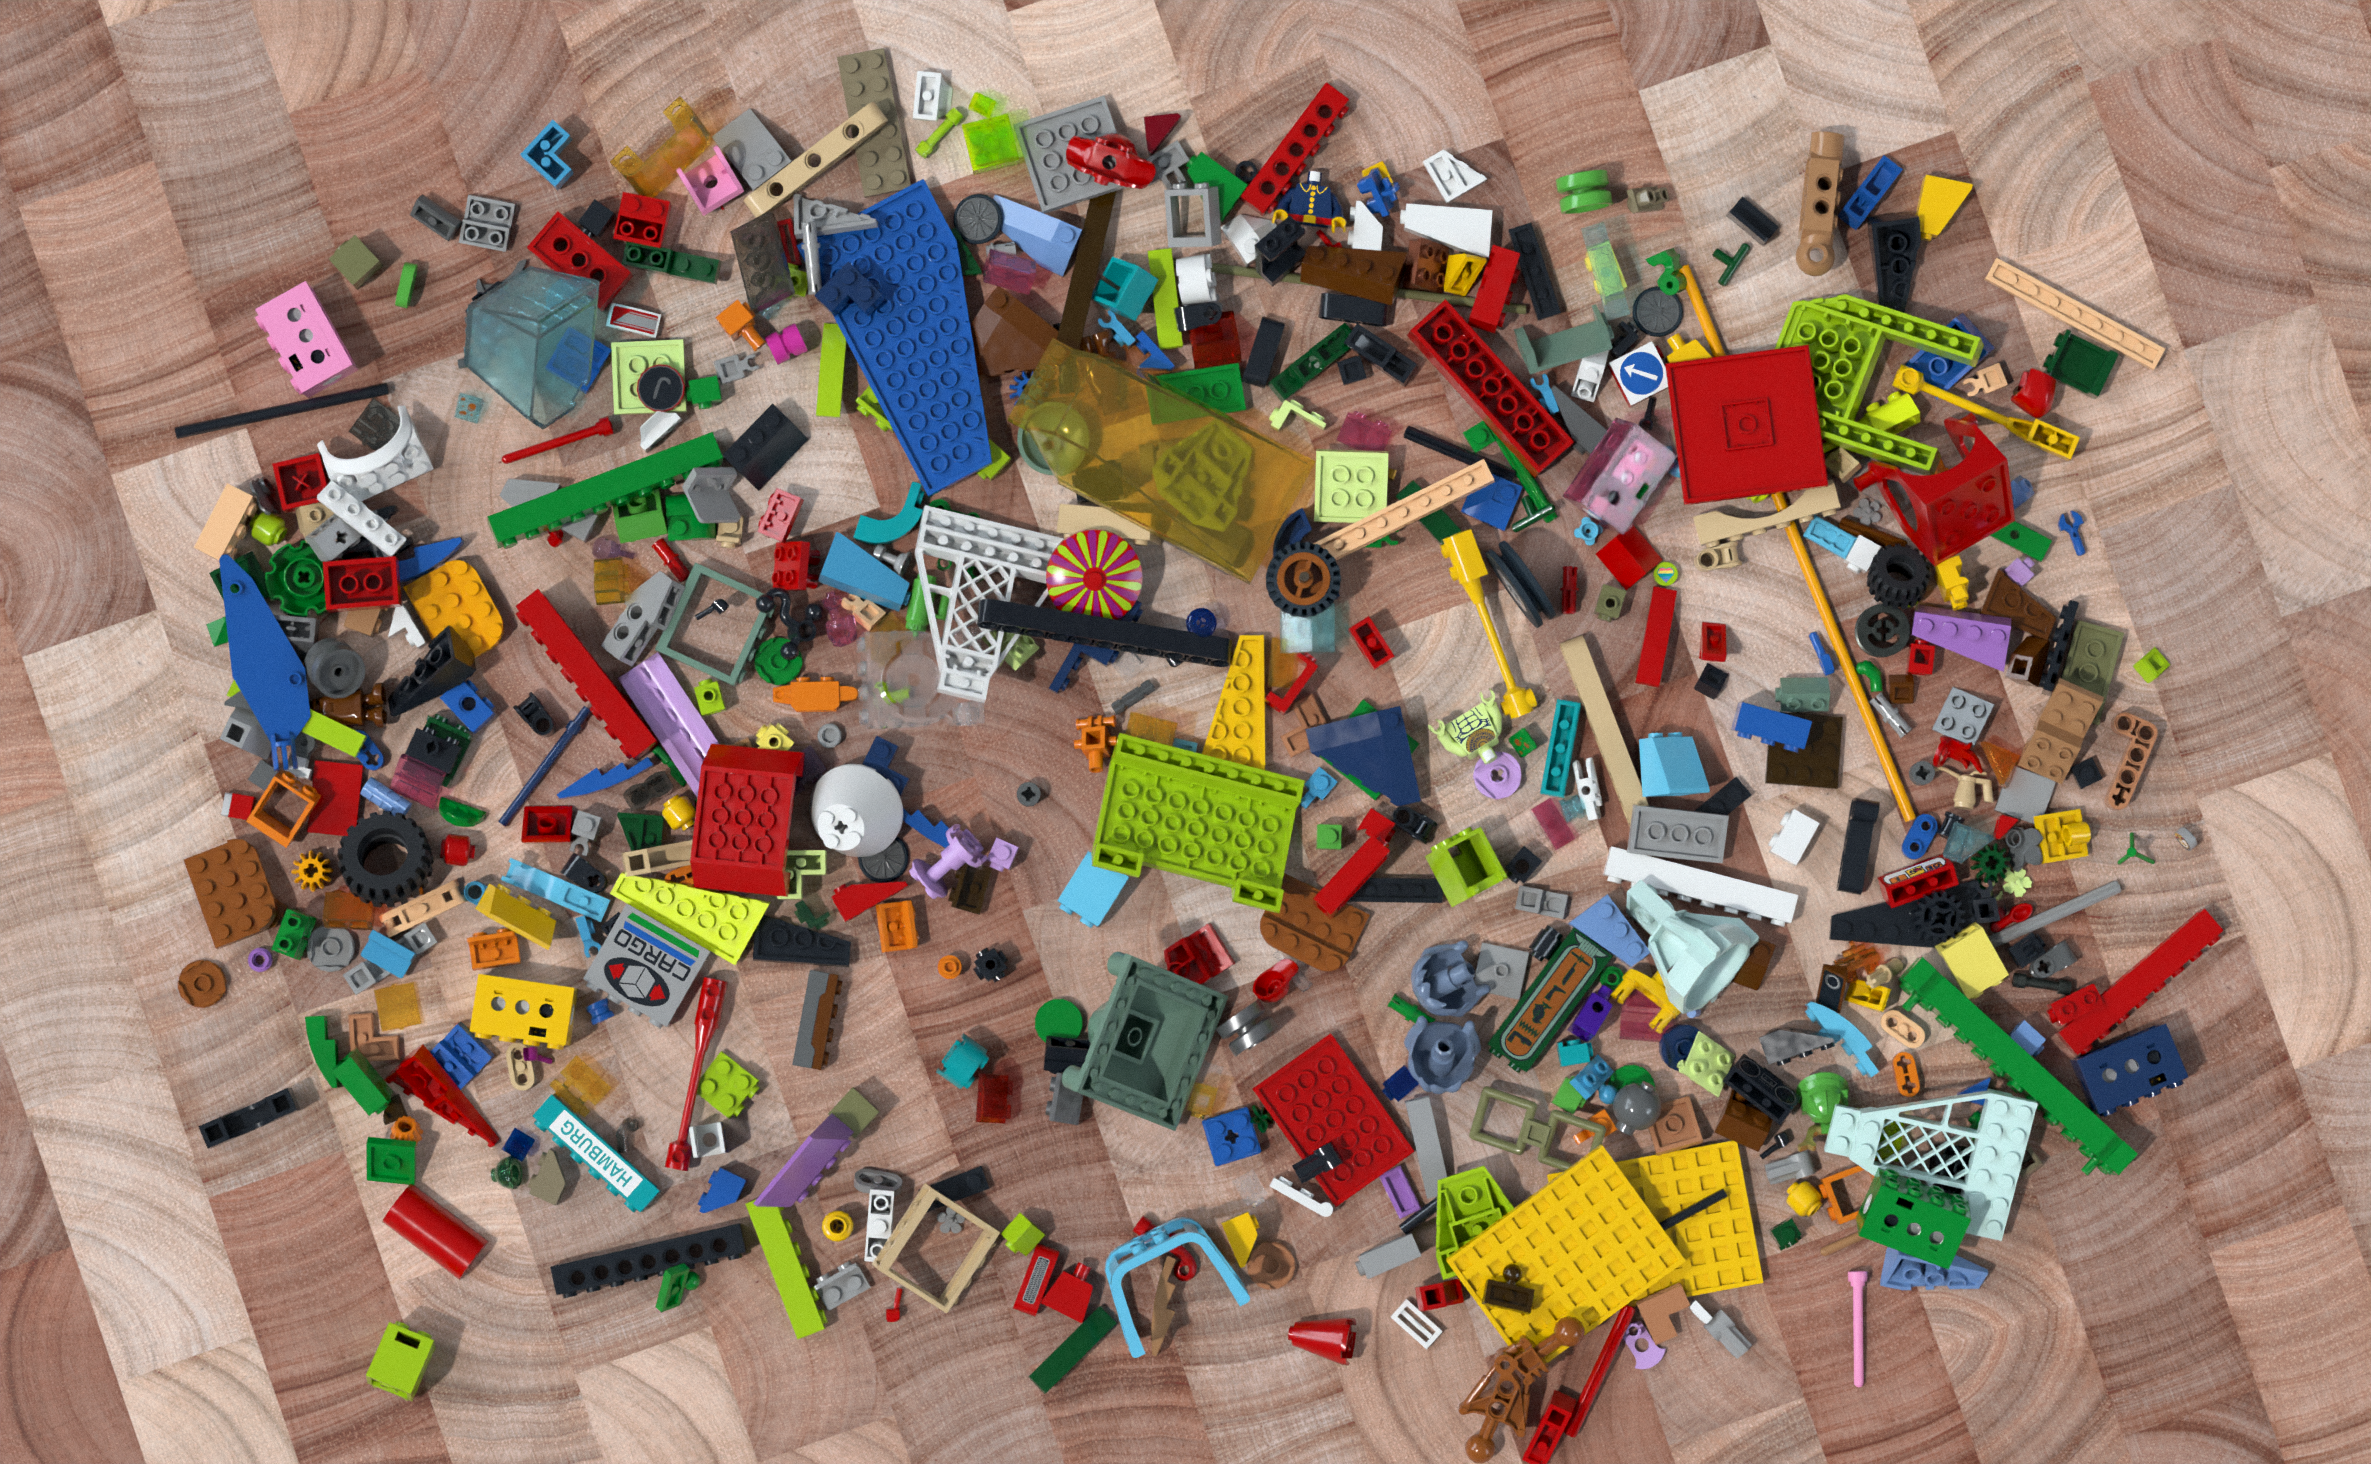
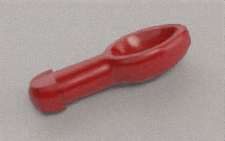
[1990,903,2033,933]

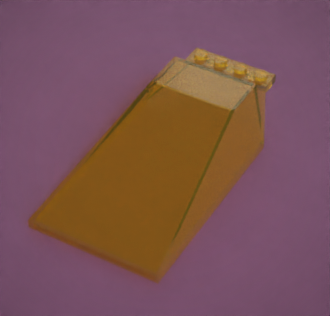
[1007,338,1316,585]

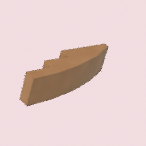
[1151,1255,1176,1356]

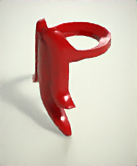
[1933,736,1983,774]

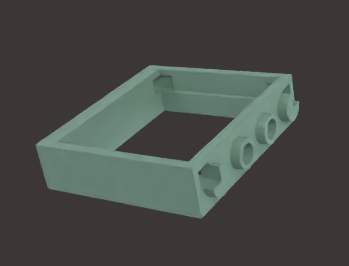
[655,562,777,687]

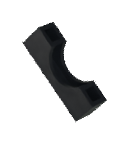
[198,1088,301,1149]

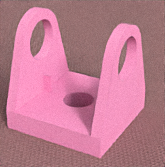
[676,145,744,216]

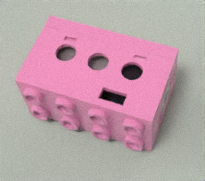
[255,281,358,398]

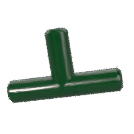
[1712,243,1751,286]
[1511,496,1556,533]

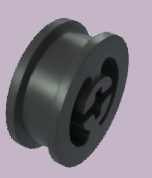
[1854,604,1910,658]

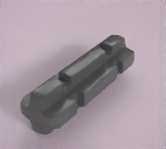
[1111,680,1155,715]

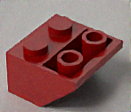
[613,192,672,248]

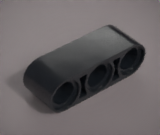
[1318,293,1390,327]
[1242,316,1286,389]

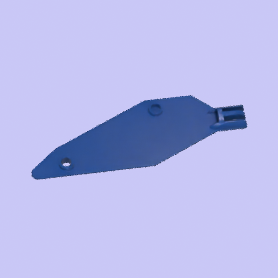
[219,554,311,772]

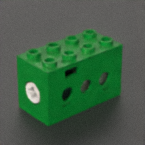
[1856,1167,1971,1270]

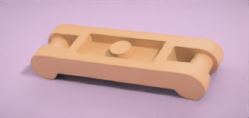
[379,879,467,938]

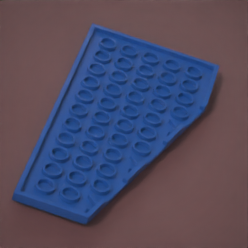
[797,179,993,497]

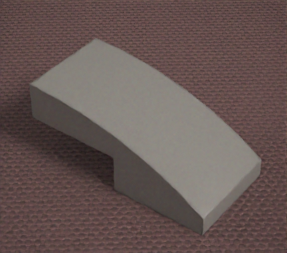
[1515,885,1569,920]

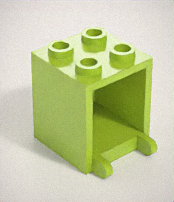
[1425,826,1508,907]
[366,1321,435,1401]

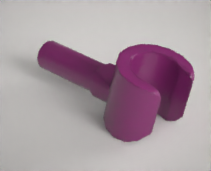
[523,1047,553,1064]

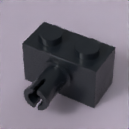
[405,726,463,775]

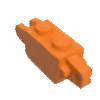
[773,677,859,712]

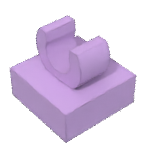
[2003,557,2035,587]

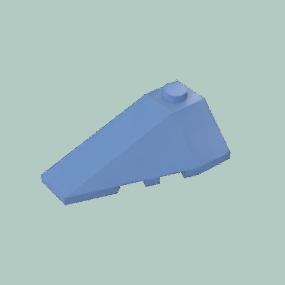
[993,194,1082,277]
[1880,1247,1988,1290]

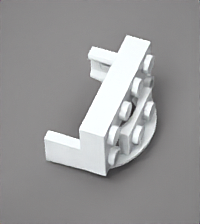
[317,405,434,501]

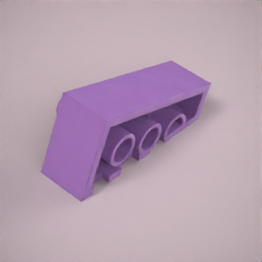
[1912,605,2011,672]

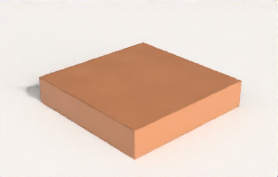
[1648,1096,1703,1156]

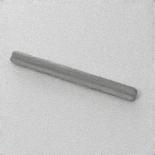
[1988,881,2121,948]

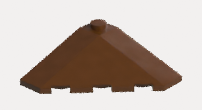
[971,285,1072,378]

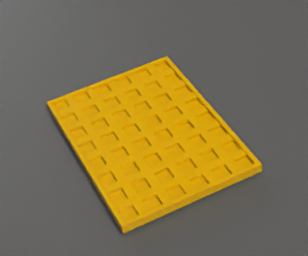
[1547,1141,1764,1307]
[1445,1144,1686,1363]

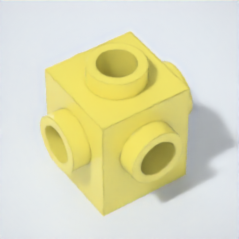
[755,722,794,751]

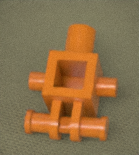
[1074,715,1118,773]

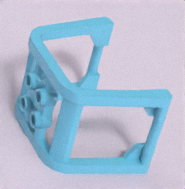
[1105,1217,1250,1358]

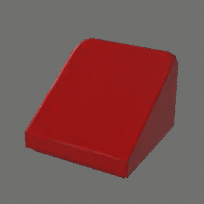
[1992,815,2019,840]

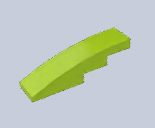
[1148,248,1183,350]
[816,323,847,418]

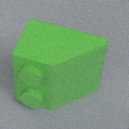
[613,488,668,543]

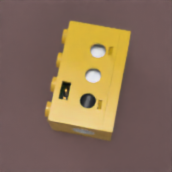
[470,974,579,1050]

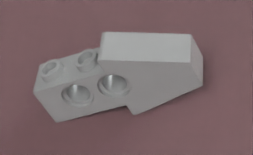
[499,479,599,543]
[601,571,685,666]

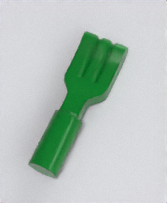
[652,745,687,787]

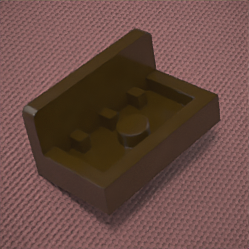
[948,863,993,915]

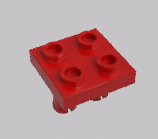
[772,541,820,591]

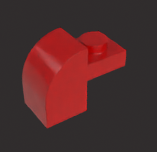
[1415,1279,1464,1311]

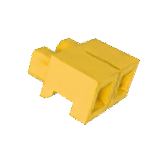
[1934,555,1969,611]

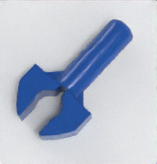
[2057,510,2086,556]
[1809,632,1835,676]

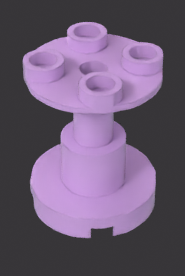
[909,824,987,899]

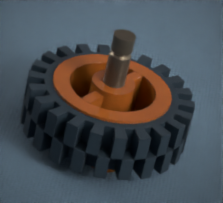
[1266,542,1341,618]

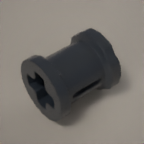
[1936,811,1965,842]

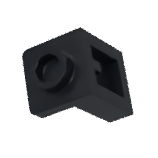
[1611,320,1639,359]

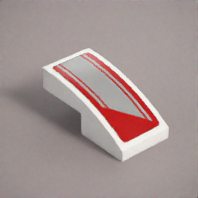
[606,303,661,338]

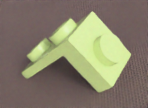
[1269,399,1326,432]

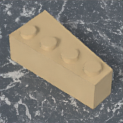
[1057,504,1164,546]

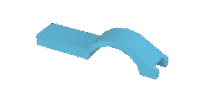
[501,858,610,922]

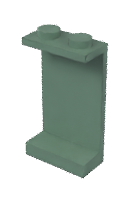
[1514,304,1614,374]

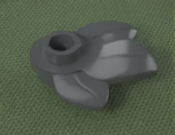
[250,477,281,516]
[2006,827,2043,872]

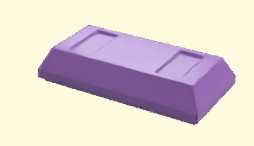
[1379,1165,1421,1219]

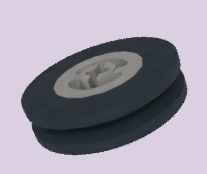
[1486,541,1556,628]

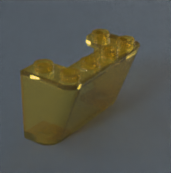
[610,96,712,198]

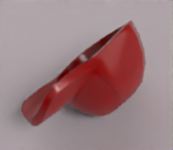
[1253,959,1299,1003]

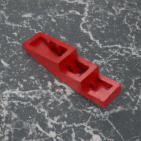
[1635,586,1677,688]

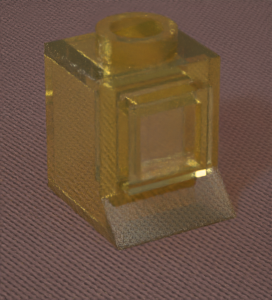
[1187,1082,1218,1120]

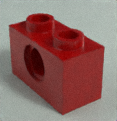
[1348,616,1395,671]

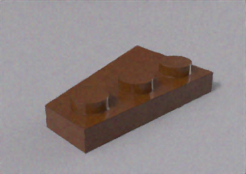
[1979,569,2056,640]

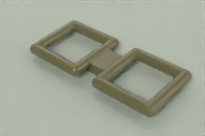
[1469,1086,1606,1171]

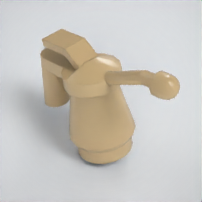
[1933,765,1994,810]

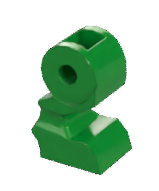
[1645,248,1687,295]

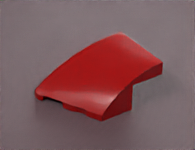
[1164,923,1236,985]

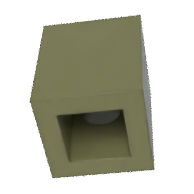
[1594,584,1626,623]

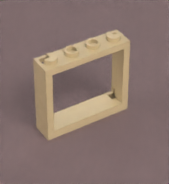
[872,1183,1000,1313]

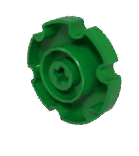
[265,541,338,618]

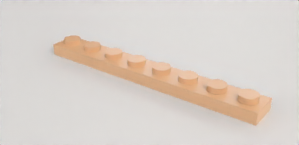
[1984,258,2165,371]
[1313,459,1495,561]

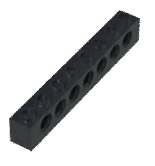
[550,1223,747,1299]

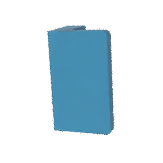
[361,930,416,979]

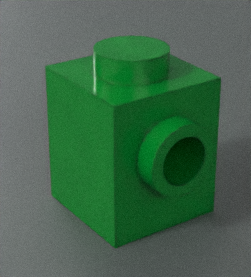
[685,376,722,410]

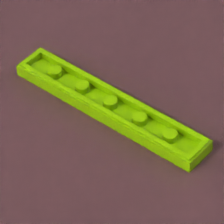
[227,680,367,758]

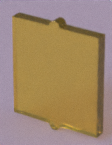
[374,982,422,1032]

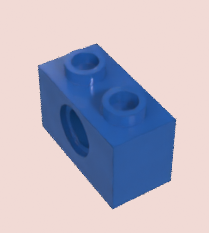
[440,679,496,734]

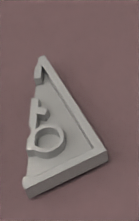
[794,194,878,239]

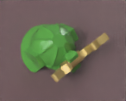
[1796,1072,1849,1152]

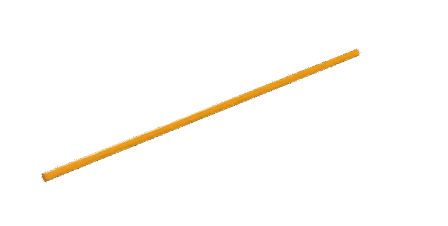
[1679,264,1916,822]

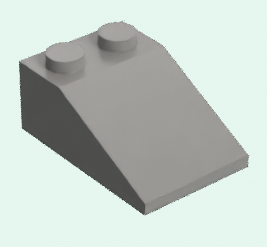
[712,108,792,191]

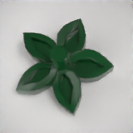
[1250,1105,1273,1133]

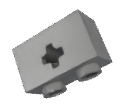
[305,514,362,561]

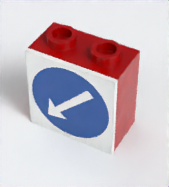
[1608,341,1668,408]

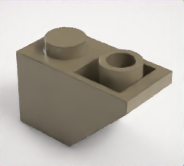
[528,1149,567,1205]

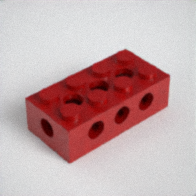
[527,211,633,312]

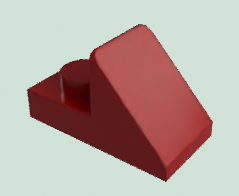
[1699,622,1727,662]

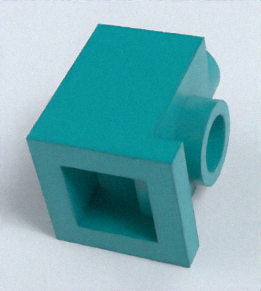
[1556,1039,1593,1067]

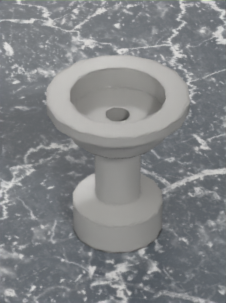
[872,544,912,577]

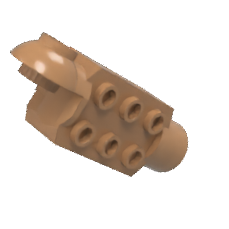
[1795,131,1845,276]

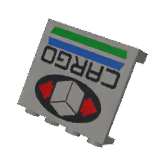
[583,903,712,1029]

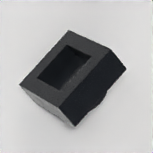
[1337,355,1367,386]
[2070,757,2103,789]

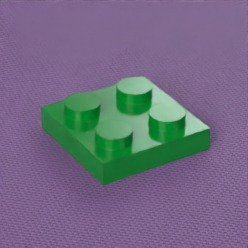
[366,1137,416,1185]

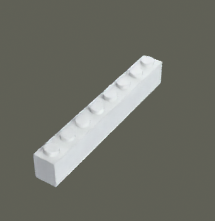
[1603,846,1798,927]

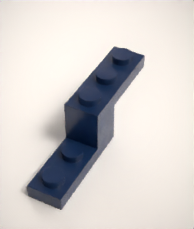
[1049,600,1144,694]

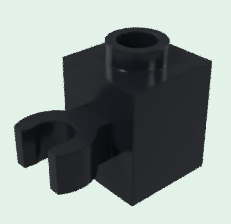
[1973,877,2007,924]
[2005,932,2046,969]

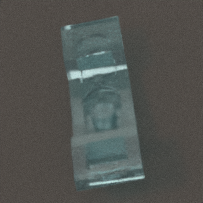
[1581,222,1630,321]

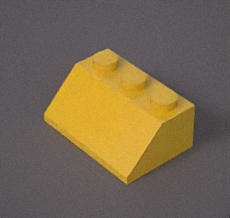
[475,883,556,950]

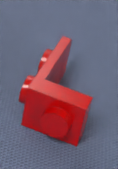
[2046,984,2104,1026]

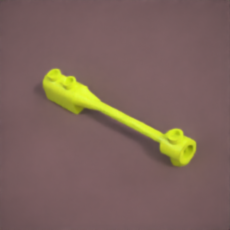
[1746,391,1920,503]

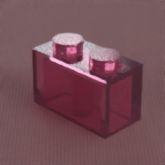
[983,249,1036,295]

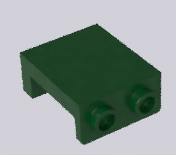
[2042,329,2119,399]
[403,714,474,789]

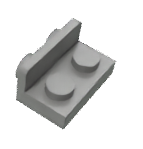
[814,1260,871,1311]

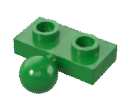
[655,1263,700,1313]

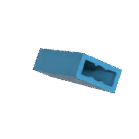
[818,532,911,612]

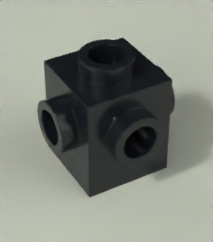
[973,947,1009,983]

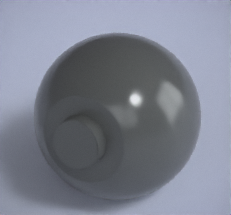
[1613,1081,1661,1136]

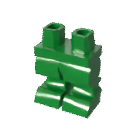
[271,909,317,960]

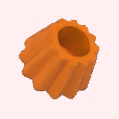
[390,1116,423,1146]

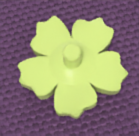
[2002,869,2032,897]

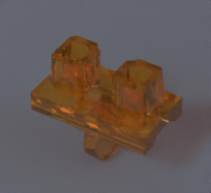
[1833,940,1881,983]

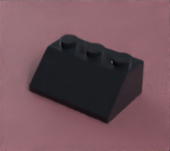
[723,403,809,491]

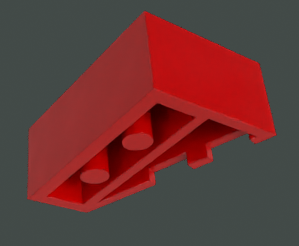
[1468,245,1520,334]

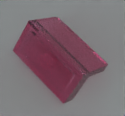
[1529,798,1576,851]

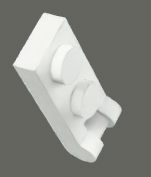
[1269,1176,1333,1217]

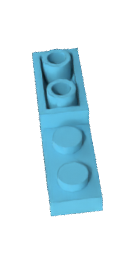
[1805,1001,1879,1077]

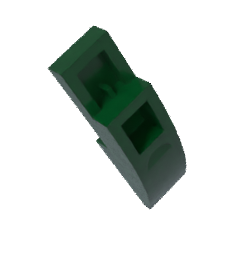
[622,242,722,285]

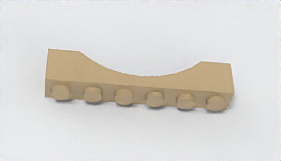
[1693,479,1841,548]
[621,840,692,877]

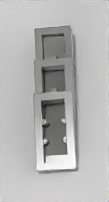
[1405,1096,1447,1199]

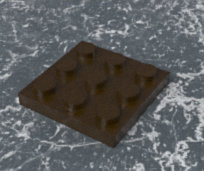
[1765,712,1843,789]

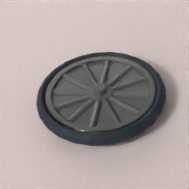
[953,194,1002,244]
[1632,287,1683,337]
[858,836,909,883]

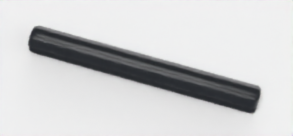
[1403,426,1516,482]

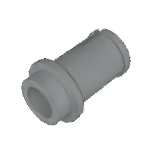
[986,241,1016,262]

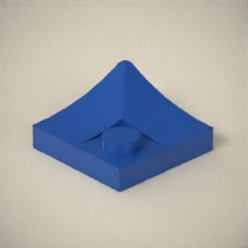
[1461,474,1523,531]

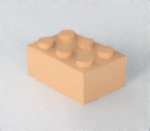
[194,483,260,561]

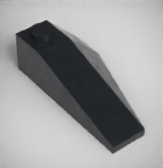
[388,625,476,717]

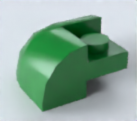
[666,493,717,542]

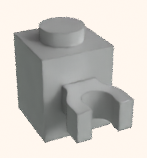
[569,810,603,856]

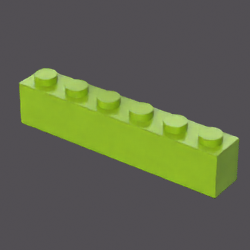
[746,1200,828,1340]

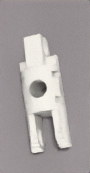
[1572,757,1603,821]

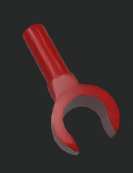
[1316,229,1343,248]
[547,529,563,548]
[886,1288,903,1322]

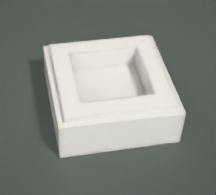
[1688,1300,1712,1324]

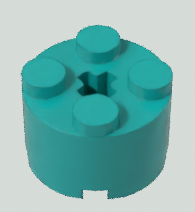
[936,1033,989,1089]

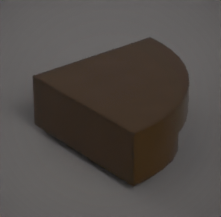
[383,1094,408,1125]

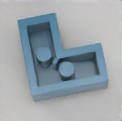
[520,119,574,191]

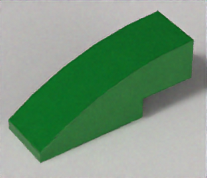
[305,1016,340,1088]

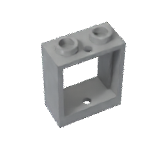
[1164,182,1222,247]
[1355,1233,1421,1279]

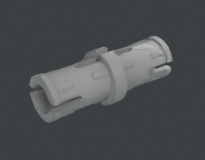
[1870,692,1912,738]

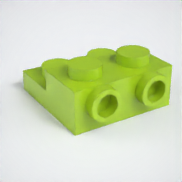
[697,1051,760,1119]

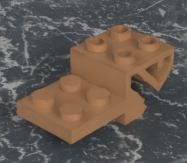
[2018,678,2104,784]

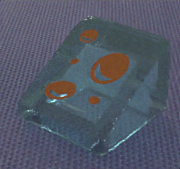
[454,393,484,424]

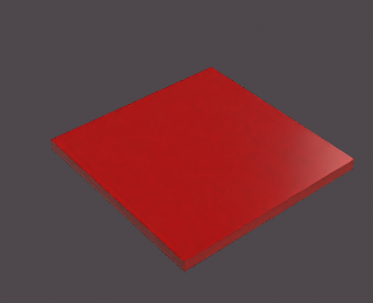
[1665,345,1828,506]

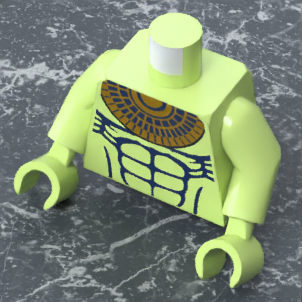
[1428,688,1502,765]

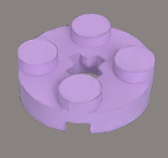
[1473,751,1521,800]

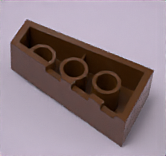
[1300,246,1407,305]

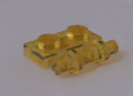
[549,1055,612,1118]

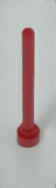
[502,416,614,464]

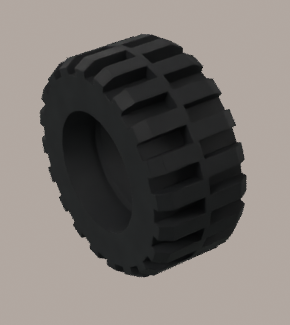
[337,811,434,908]

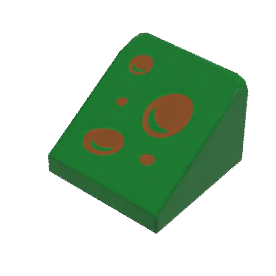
[1508,728,1537,758]

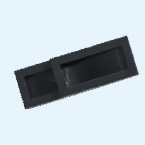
[1344,323,1418,387]

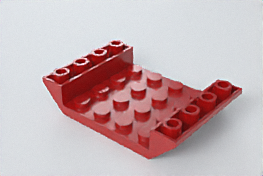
[690,744,805,897]

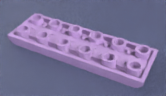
[618,652,719,798]

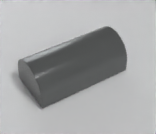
[410,194,462,242]

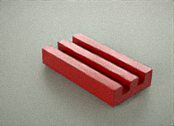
[768,218,802,266]

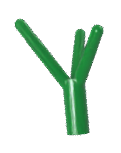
[2117,832,2155,865]

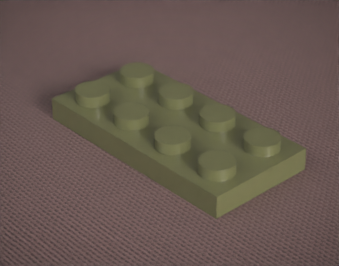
[2061,620,2124,726]

